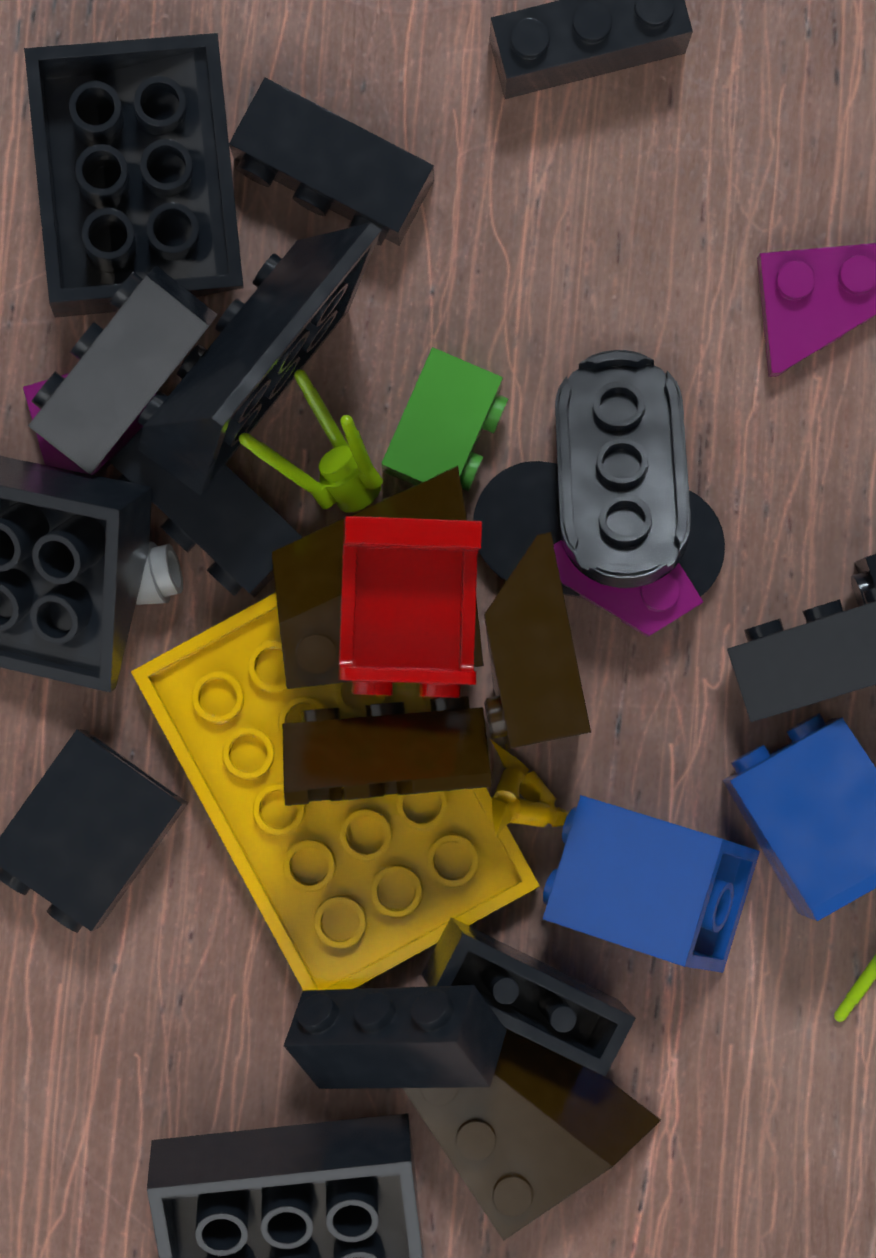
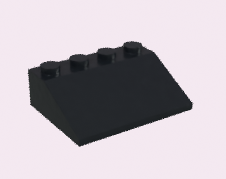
[24,33,244,318]
[138,222,382,496]
[0,456,152,693]
[147,1113,424,1258]

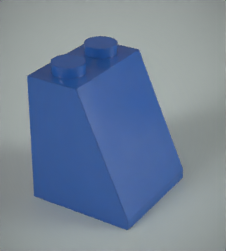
[722,713,876,921]
[543,795,760,973]

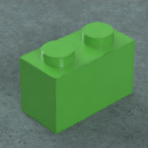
[381,347,509,492]

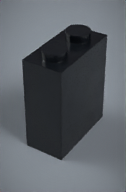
[0,729,188,933]

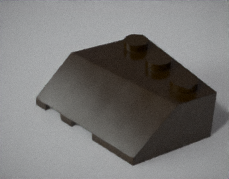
[272,466,484,689]
[484,532,591,750]
[282,696,492,806]
[403,1027,661,1241]

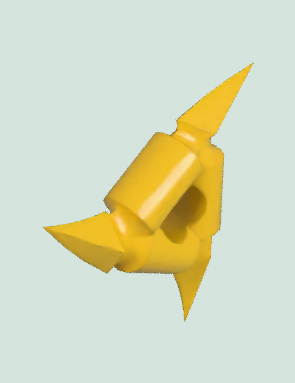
[489,738,569,838]

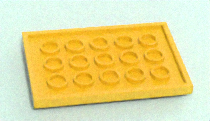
[131,592,540,991]

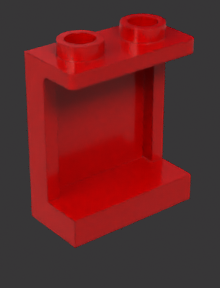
[338,516,482,698]

